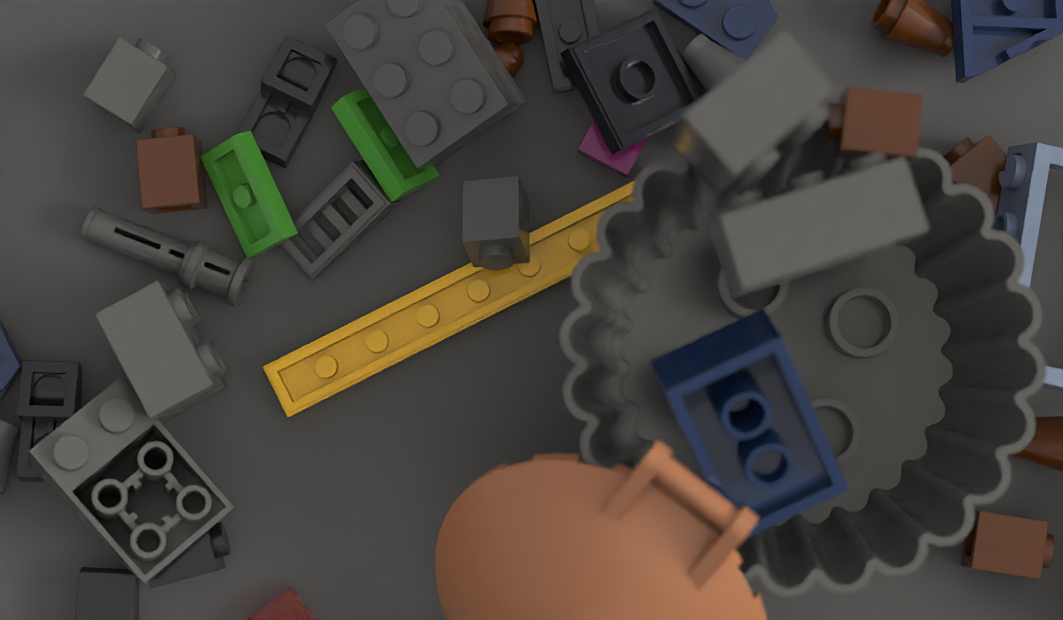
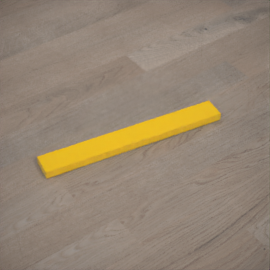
[263,181,635,418]

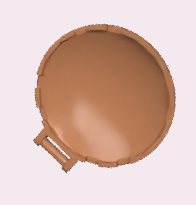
[434,439,767,620]

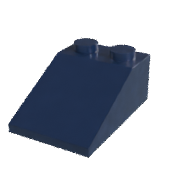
[650,308,849,539]

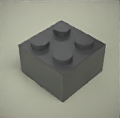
[95,280,230,420]

